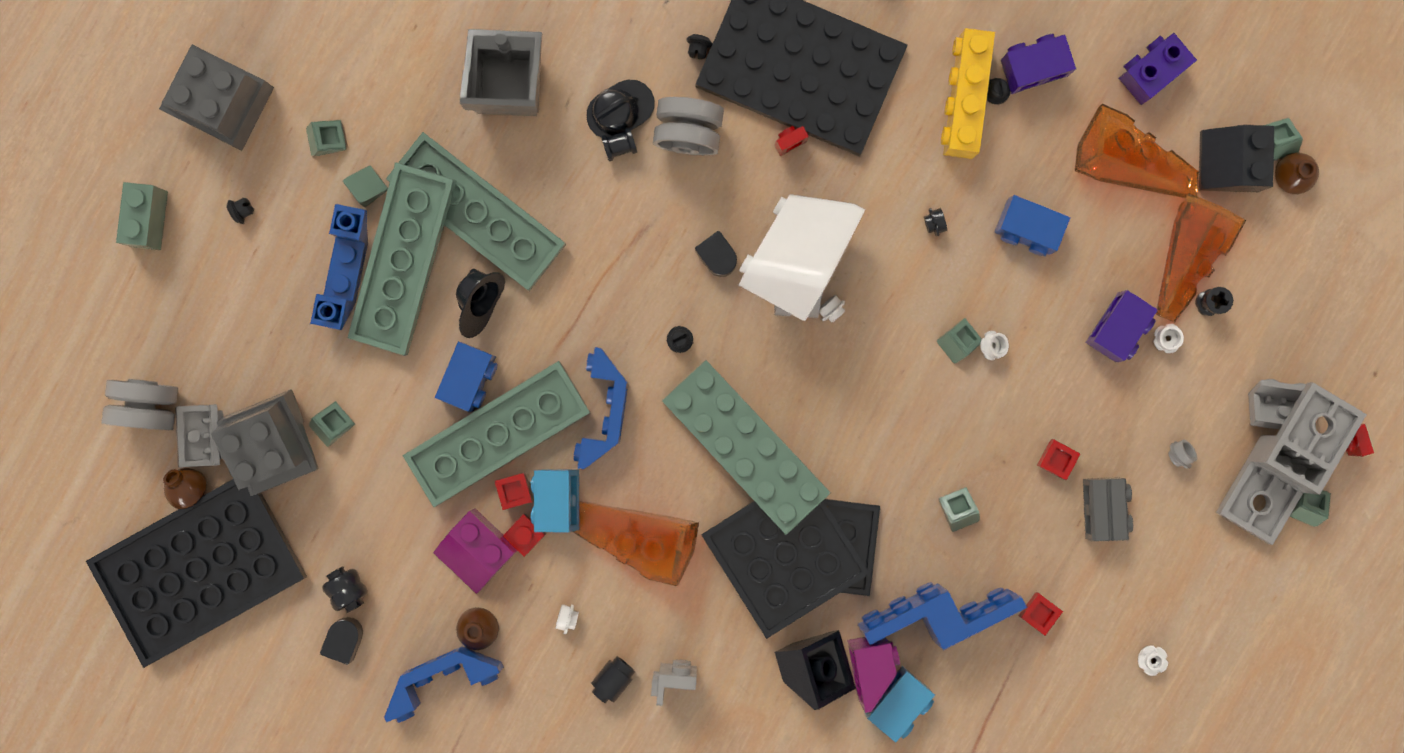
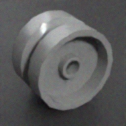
[653,97,724,155]
[101,379,178,430]

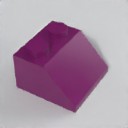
[433,508,517,594]
[847,637,900,713]

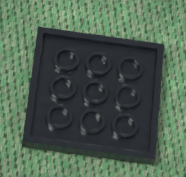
[701,500,870,639]

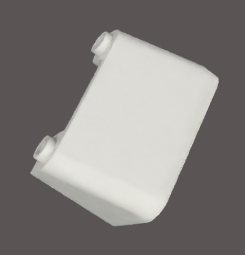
[739,194,865,321]

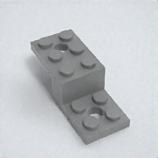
[1216,382,1367,545]

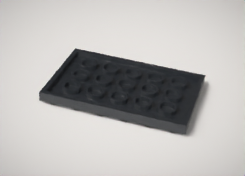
[695,0,908,157]
[86,479,307,668]

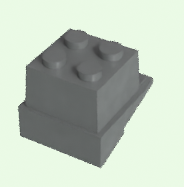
[460,29,542,116]
[159,44,274,151]
[211,389,318,496]

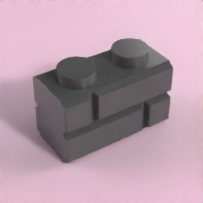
[1083,477,1133,541]

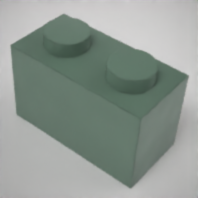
[116,182,168,250]

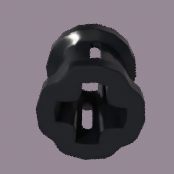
[601,127,638,162]
[1195,287,1234,316]

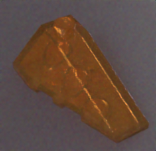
[1075,104,1199,200]
[1156,193,1246,322]
[573,501,699,586]

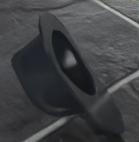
[586,79,655,137]
[456,269,505,338]

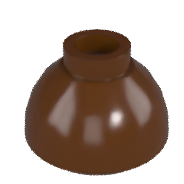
[1275,152,1319,195]
[163,468,206,509]
[456,607,499,650]

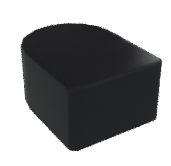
[695,231,737,277]
[320,617,363,665]

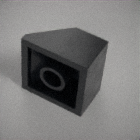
[1199,125,1274,193]

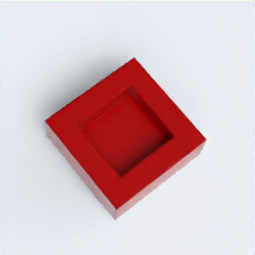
[775,126,809,156]
[1346,424,1374,457]
[1037,439,1080,480]
[495,472,533,510]
[503,513,546,557]
[1018,592,1063,636]

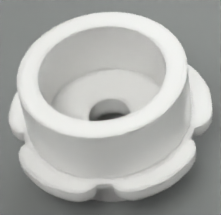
[819,295,845,322]
[1154,324,1184,353]
[980,331,1009,360]
[555,604,579,634]
[1138,645,1168,676]

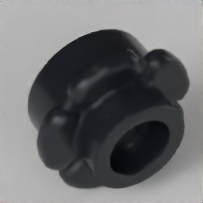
[924,208,948,236]

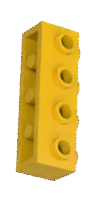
[941,28,995,159]

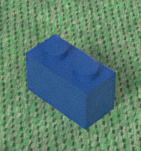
[994,195,1071,256]
[435,341,498,412]

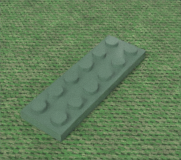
[386,132,566,291]
[347,162,457,356]
[662,360,831,535]
[402,361,591,507]

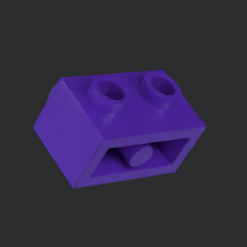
[1118,32,1197,105]
[1000,34,1076,94]
[1085,290,1158,362]

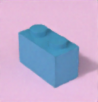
[531,469,579,532]
[864,666,935,742]

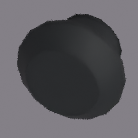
[686,34,712,60]
[987,78,1010,105]
[226,198,254,224]
[667,326,693,353]

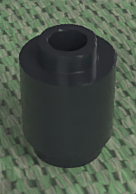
[591,656,635,703]

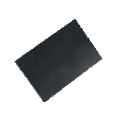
[824,499,880,596]

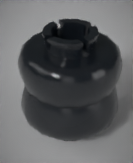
[322,566,368,613]

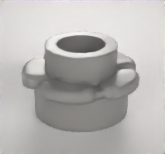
[1168,440,1197,469]

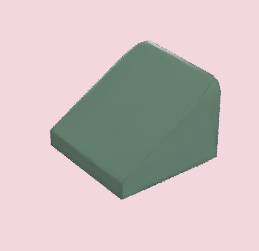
[1266,118,1303,161]
[306,120,347,156]
[343,165,388,207]
[937,318,982,363]
[309,401,355,447]
[939,487,980,532]
[1290,490,1331,527]

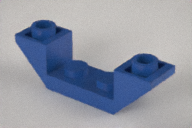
[310,204,368,330]
[574,347,628,469]
[384,646,504,723]

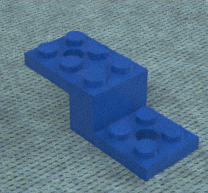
[857,582,1027,650]

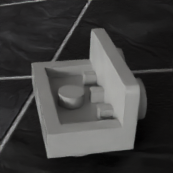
[1248,379,1316,430]
[175,404,223,468]
[651,660,697,706]

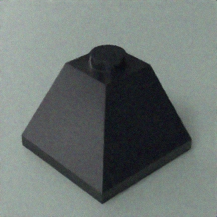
[775,630,856,710]

